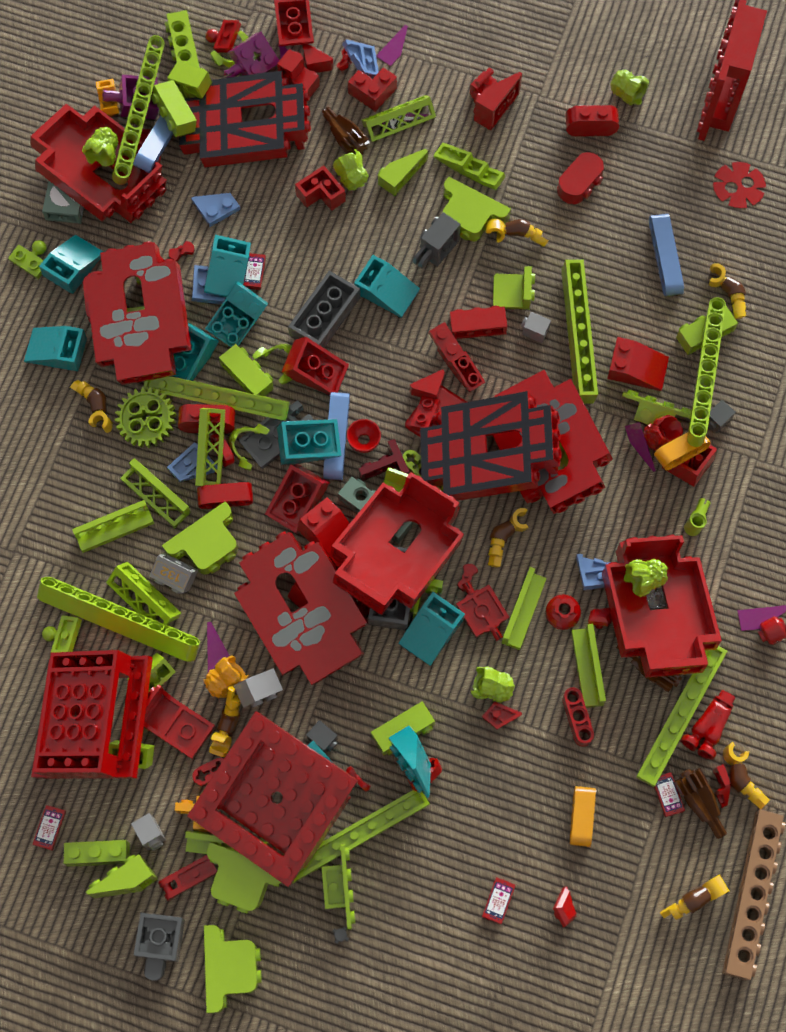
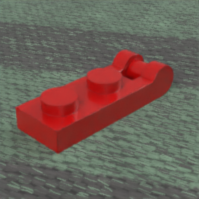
[158,855,217,901]

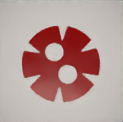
[713,162,766,208]

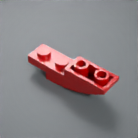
[428,322,486,392]

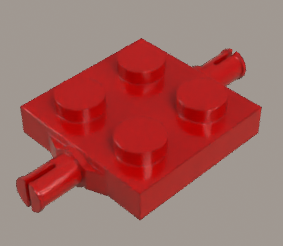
[456,581,510,641]

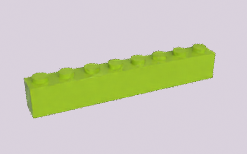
[561,260,598,404]

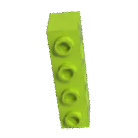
[165,10,200,69]

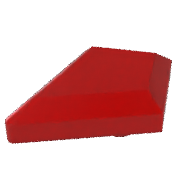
[588,608,612,629]
[482,702,522,730]
[553,886,577,927]

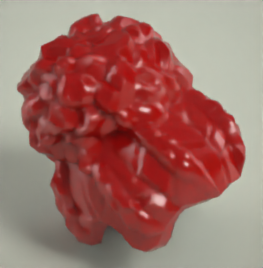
[643,415,683,450]

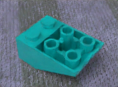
[39,235,104,294]
[204,235,251,297]
[354,255,420,318]
[205,282,268,347]
[24,326,87,371]
[398,592,465,666]
[389,726,431,798]

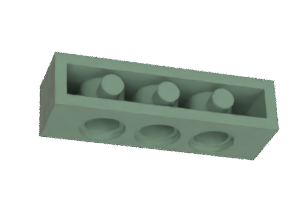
[338,477,413,544]

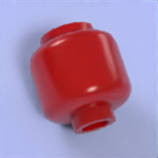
[758,616,786,645]

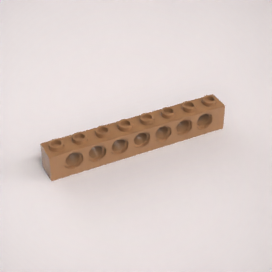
[722,809,785,981]

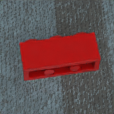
[449,306,508,339]

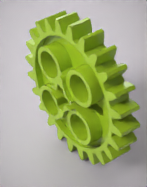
[115,387,177,448]

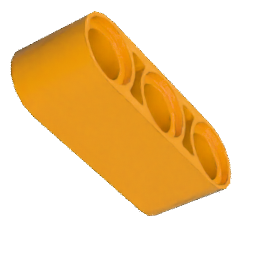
[654,432,711,471]
[570,786,596,847]

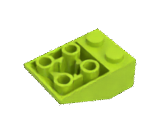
[86,854,158,898]

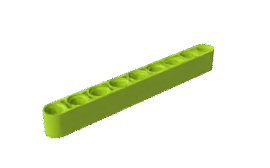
[112,35,165,185]
[687,297,726,447]
[37,577,200,662]

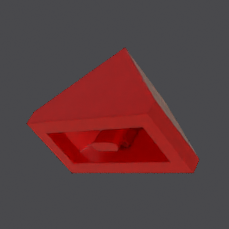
[302,44,334,73]
[410,369,445,399]

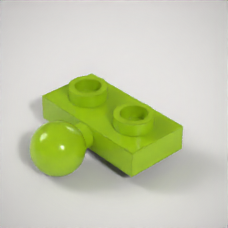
[8,240,47,279]
[42,615,82,653]

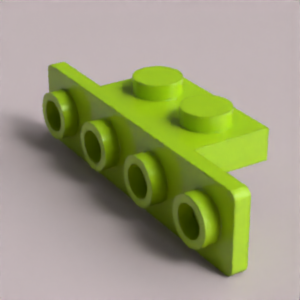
[622,389,691,425]
[322,843,355,929]

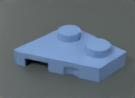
[167,442,218,482]
[576,554,610,590]

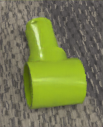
[684,498,711,536]

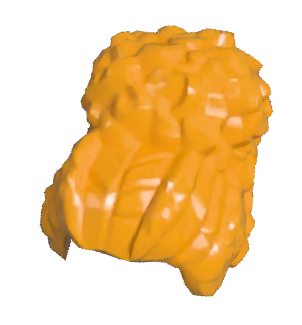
[204,655,249,698]

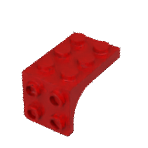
[144,684,216,760]

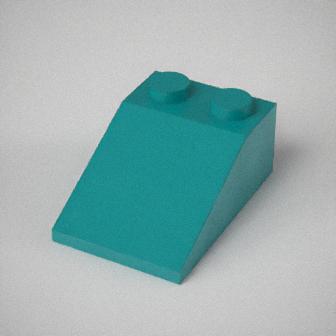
[173,323,219,381]
[277,419,342,465]

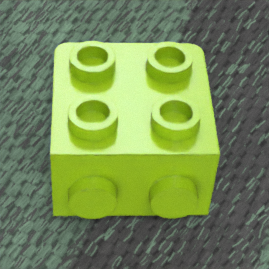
[493,266,535,309]

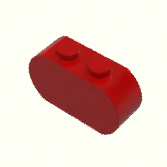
[565,105,619,137]
[557,152,604,204]
[178,404,236,434]

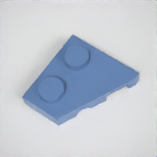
[342,40,379,79]
[191,193,240,227]
[192,265,227,304]

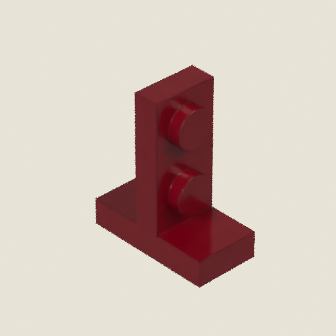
[359,439,410,481]

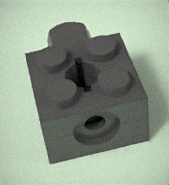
[413,212,461,269]
[133,913,185,981]

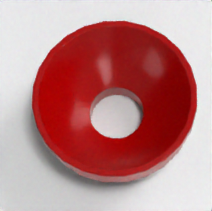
[347,419,381,453]
[545,594,581,630]

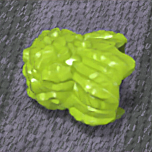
[610,70,649,105]
[82,127,118,166]
[333,149,369,191]
[624,559,668,597]
[471,666,515,703]

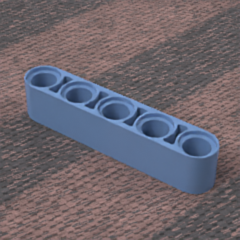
[133,116,173,173]
[649,214,684,296]
[323,392,350,480]

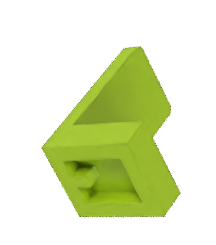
[410,579,443,618]

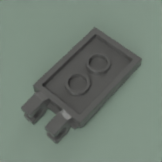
[238,400,314,469]

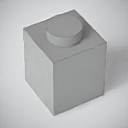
[521,312,551,343]

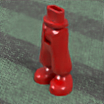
[680,690,735,760]

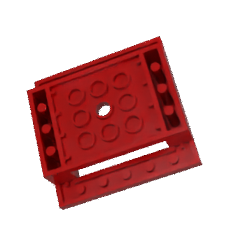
[696,0,767,141]
[31,650,153,779]
[187,711,358,887]

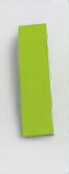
[433,143,505,190]

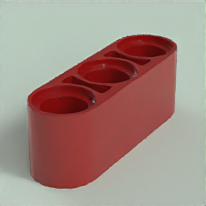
[197,482,253,509]
[562,687,594,747]

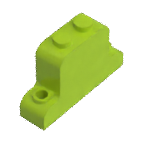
[442,176,511,242]
[162,501,238,575]
[207,842,281,913]
[204,925,262,1014]

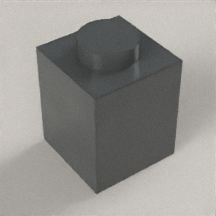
[708,400,736,433]
[306,720,338,753]

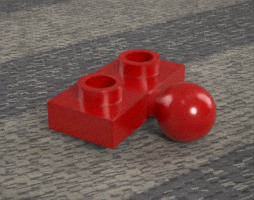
[206,20,241,53]
[410,395,442,431]

